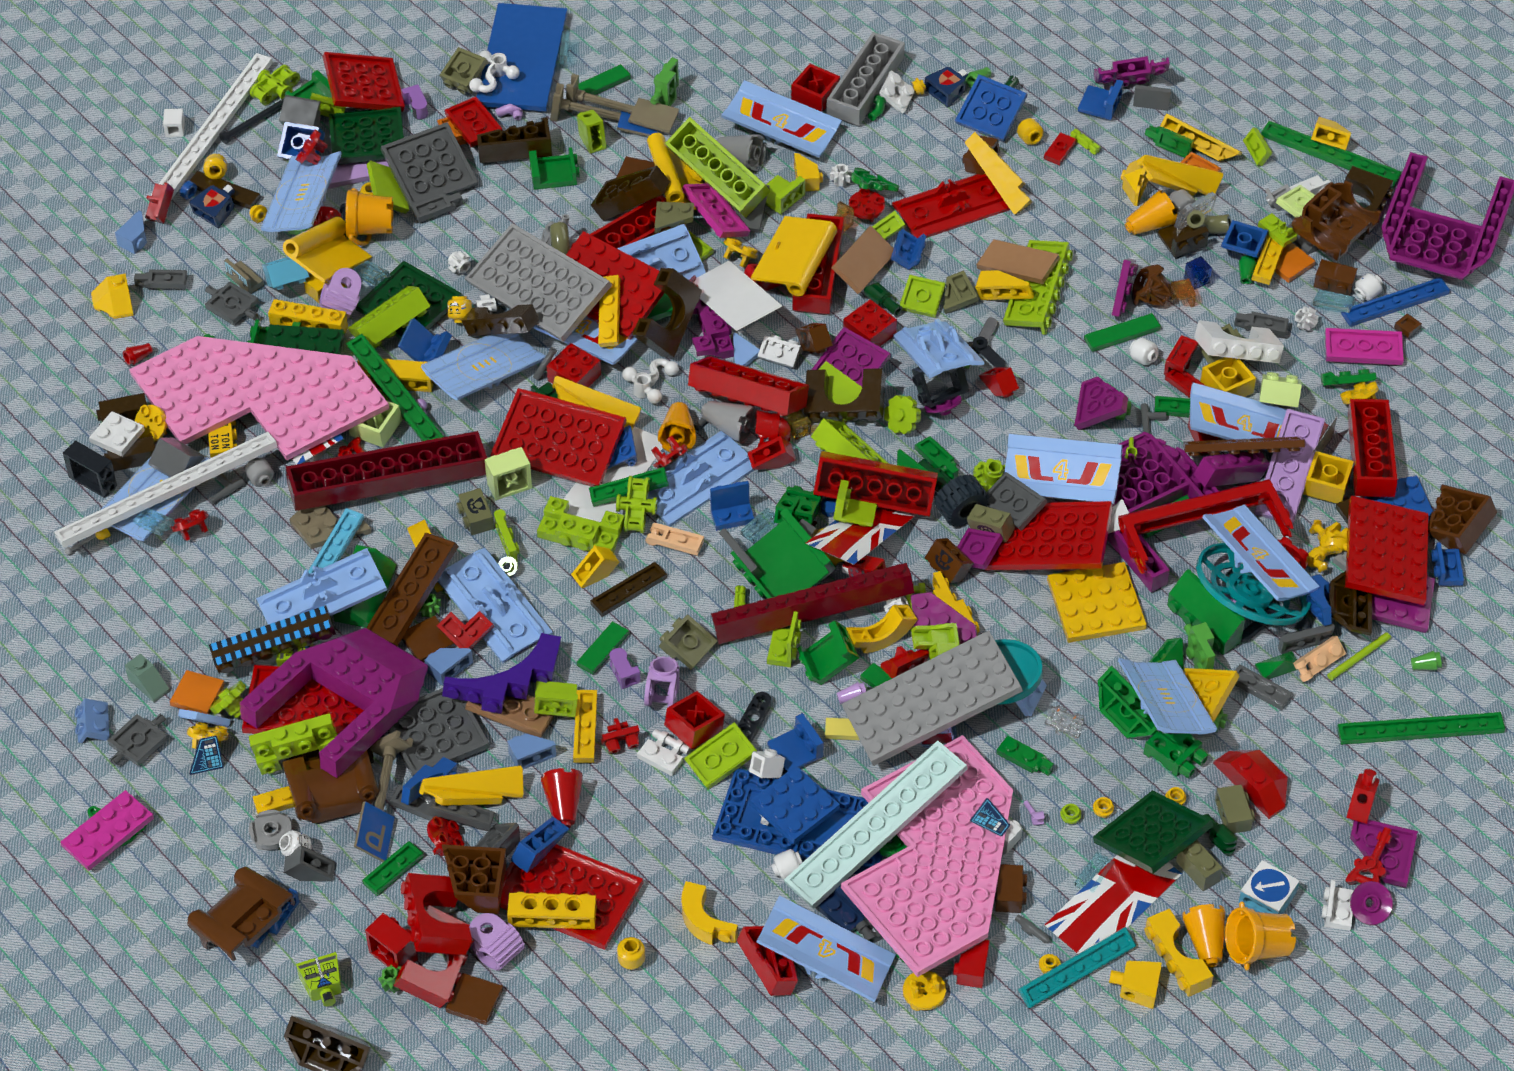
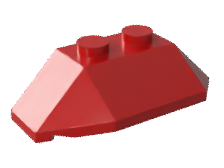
[1213,750,1288,819]

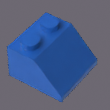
[277,122,325,159]
[1221,220,1268,258]

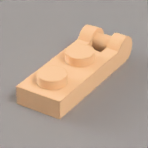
[645,523,704,556]
[1293,636,1346,682]

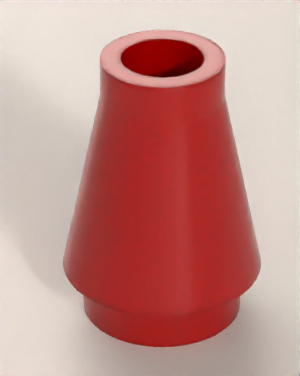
[123,343,153,365]

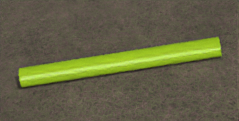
[1327,632,1391,681]

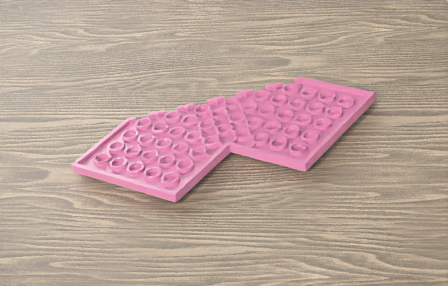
[129,336,390,460]
[841,735,1013,977]

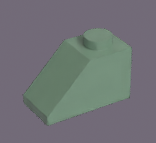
[125,653,170,703]

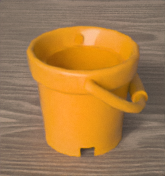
[346,188,393,246]
[1225,901,1296,971]

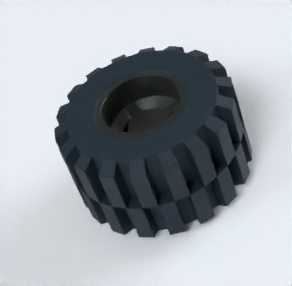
[935,474,989,527]

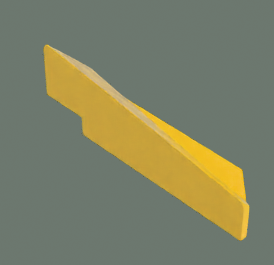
[1160,113,1243,161]
[965,132,1033,214]
[1136,155,1223,198]
[553,376,641,430]
[419,766,524,805]

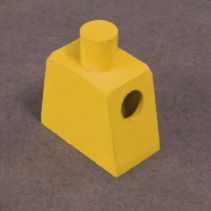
[1109,960,1162,1009]

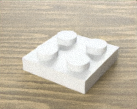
[89,411,145,457]

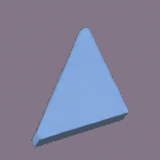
[733,333,760,367]
[178,709,231,727]

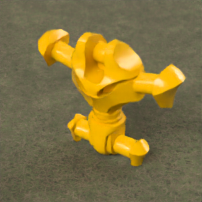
[1307,519,1348,573]

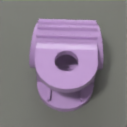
[319,268,361,319]
[644,656,679,707]
[469,913,525,971]

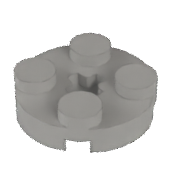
[249,810,292,850]

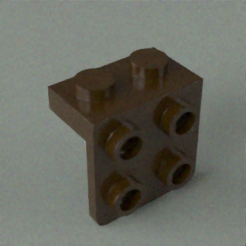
[1158,220,1209,258]

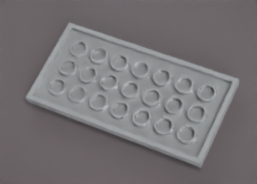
[465,223,612,342]
[842,630,1023,766]

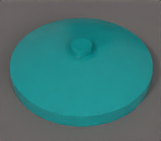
[995,639,1043,705]

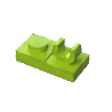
[310,93,346,117]
[1243,127,1272,166]
[872,211,906,241]
[1258,213,1298,248]

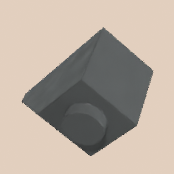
[283,845,335,881]

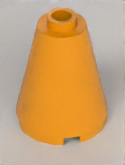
[1125,190,1178,235]
[658,402,696,452]
[1182,904,1226,967]

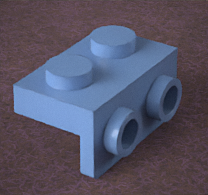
[75,698,109,743]

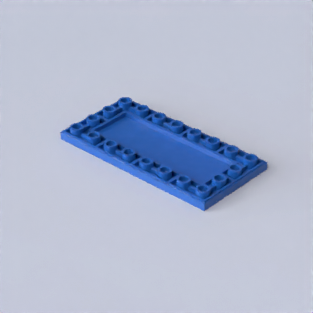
[476,3,567,111]
[712,768,883,874]

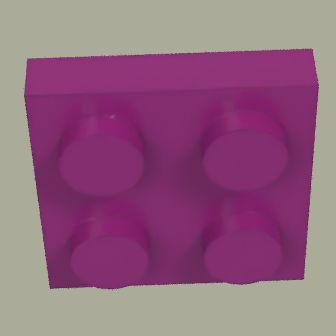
[957,528,1003,570]

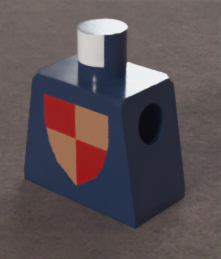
[925,67,968,108]
[189,185,235,229]

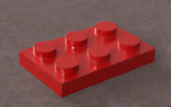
[445,96,503,148]

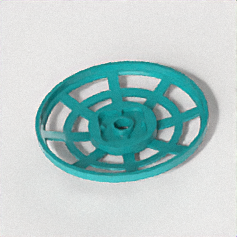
[1196,543,1311,625]

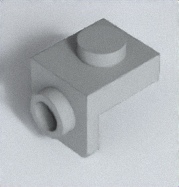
[1265,184,1291,211]

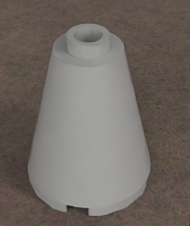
[716,134,766,171]
[701,401,757,444]

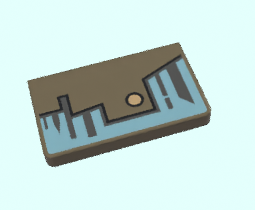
[224,258,264,294]

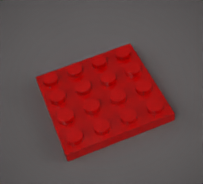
[323,52,405,112]

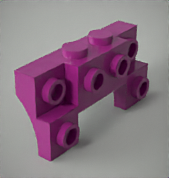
[1093,56,1170,87]
[692,298,734,359]

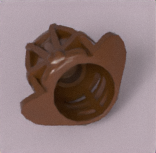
[1132,264,1171,306]

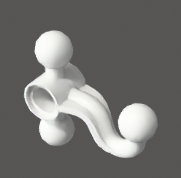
[469,50,520,93]
[622,358,679,404]

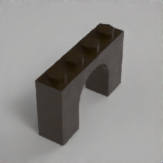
[1345,166,1394,240]
[632,268,702,357]
[803,368,886,422]
[96,393,155,471]

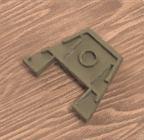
[289,505,372,549]

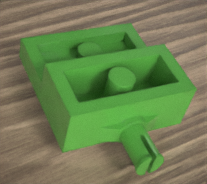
[650,57,679,106]
[1184,622,1216,669]

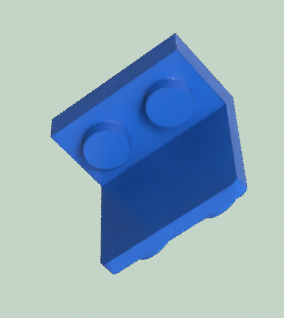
[1078,79,1124,120]
[398,318,452,362]
[710,481,754,531]
[767,713,824,773]

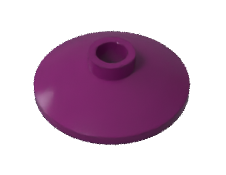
[924,395,962,416]
[1350,881,1393,925]

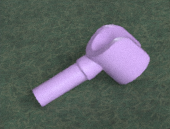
[1023,801,1045,825]

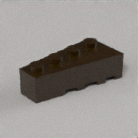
[477,117,552,163]
[590,166,670,221]

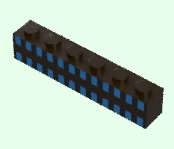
[209,605,336,674]

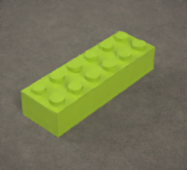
[665,117,771,218]

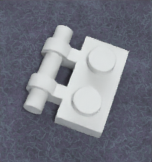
[637,729,691,776]

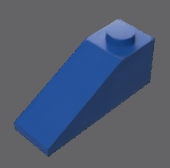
[511,816,569,873]

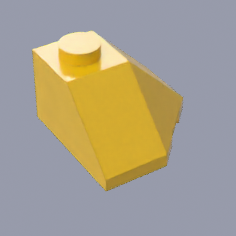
[1121,161,1149,206]
[91,273,134,319]

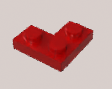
[437,611,495,649]

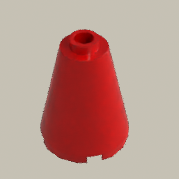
[541,768,583,828]

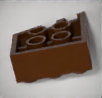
[1428,484,1497,554]
[442,844,507,914]

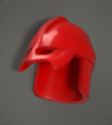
[755,410,791,447]

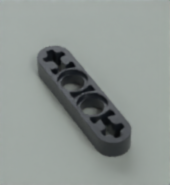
[737,692,771,743]

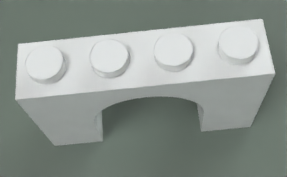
[1194,320,1284,363]

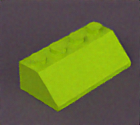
[347,286,430,348]
[811,418,890,464]

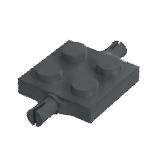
[205,282,259,325]
[108,713,168,766]

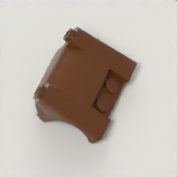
[1291,180,1381,261]
[283,750,379,823]
[187,866,295,961]

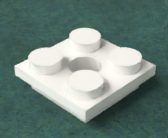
[879,70,915,114]

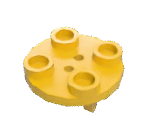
[723,237,758,267]
[1340,381,1379,404]
[135,405,168,443]
[187,722,229,749]
[902,971,946,1011]

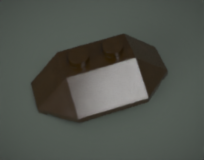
[1329,570,1372,636]
[283,1015,371,1071]

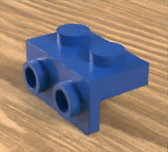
[891,229,926,270]
[1431,542,1464,586]

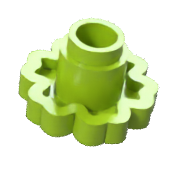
[884,395,921,434]
[973,459,1005,492]
[210,680,246,718]

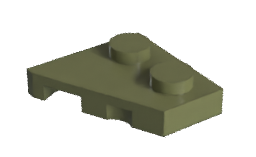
[655,202,694,233]
[943,270,979,314]

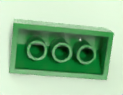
[333,545,397,628]
[1167,569,1245,655]

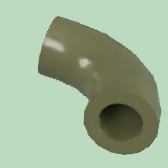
[1187,210,1231,234]
[549,222,570,255]

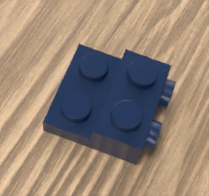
[818,877,868,933]

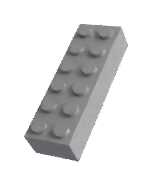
[827,32,905,126]

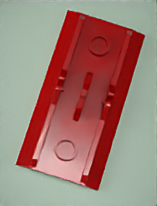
[892,174,1010,238]

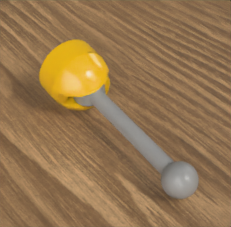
[65,528,111,555]

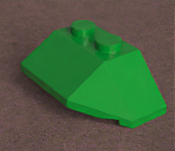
[1097,665,1158,739]

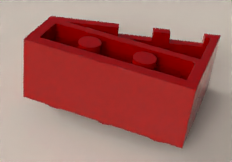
[737,926,798,996]

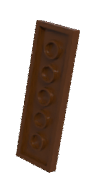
[1183,436,1305,456]
[367,533,459,646]

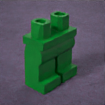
[774,485,822,525]
[1143,731,1208,778]

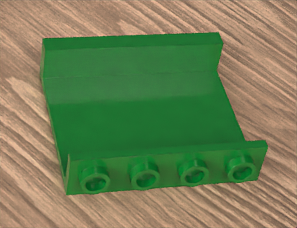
[730,508,836,599]

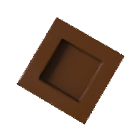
[1394,313,1422,338]

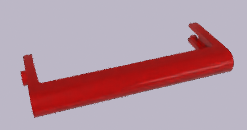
[1118,479,1294,574]

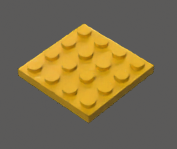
[1047,562,1147,643]

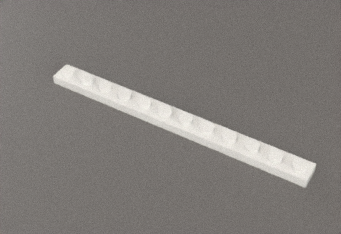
[151,53,273,200]
[54,432,278,548]

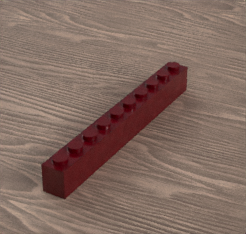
[711,563,914,644]

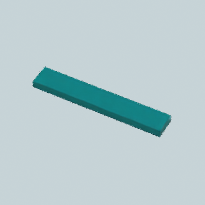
[1018,927,1136,1008]

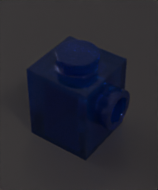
[1184,256,1212,290]

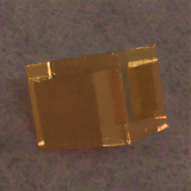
[834,201,854,233]
[1170,279,1196,307]

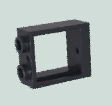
[912,367,970,408]
[63,440,117,498]

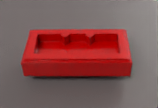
[1044,132,1076,166]
[1165,369,1206,398]

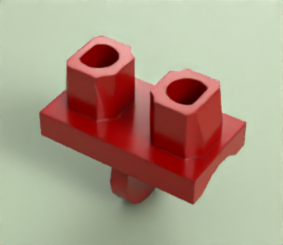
[601,718,640,754]

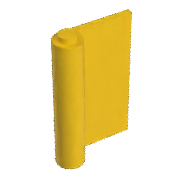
[647,133,704,210]
[751,216,837,296]
[283,217,372,283]

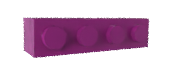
[1193,452,1270,487]

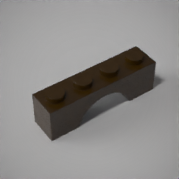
[461,304,539,336]

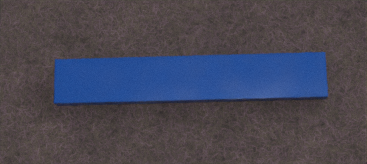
[1341,277,1450,327]

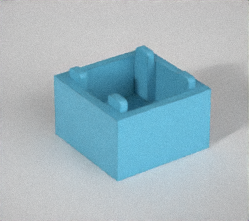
[262,257,309,290]

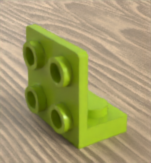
[766,175,805,214]
[833,480,877,527]
[767,611,801,668]
[534,681,578,717]

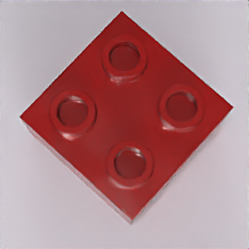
[791,63,840,112]
[843,299,897,347]
[547,343,601,388]
[664,691,725,749]
[365,913,418,969]

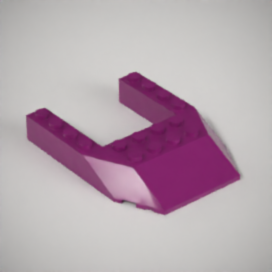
[1381,152,1514,280]
[1086,432,1218,592]
[240,628,428,778]

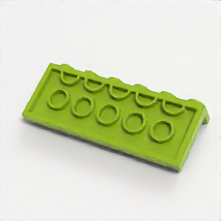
[1003,240,1073,335]

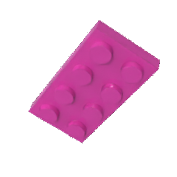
[682,184,750,238]
[1325,328,1404,365]
[60,790,154,871]

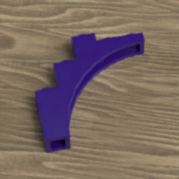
[442,633,561,714]

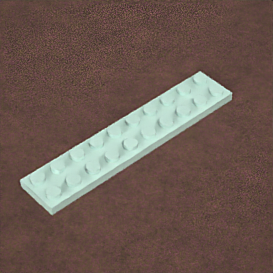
[784,741,968,909]

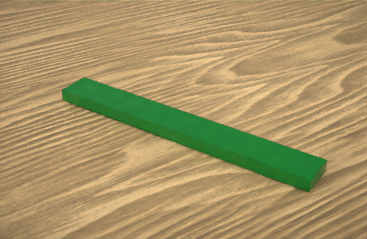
[1261,121,1402,187]
[346,334,444,441]
[1337,712,1505,745]

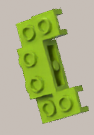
[537,496,625,554]
[911,623,959,659]
[249,713,337,775]

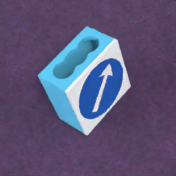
[1238,860,1300,914]

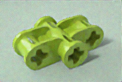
[250,64,300,105]
[616,476,657,534]

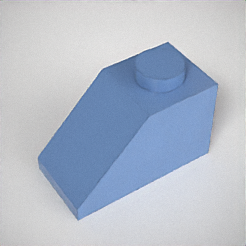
[115,210,147,254]
[425,648,473,686]
[507,733,557,769]

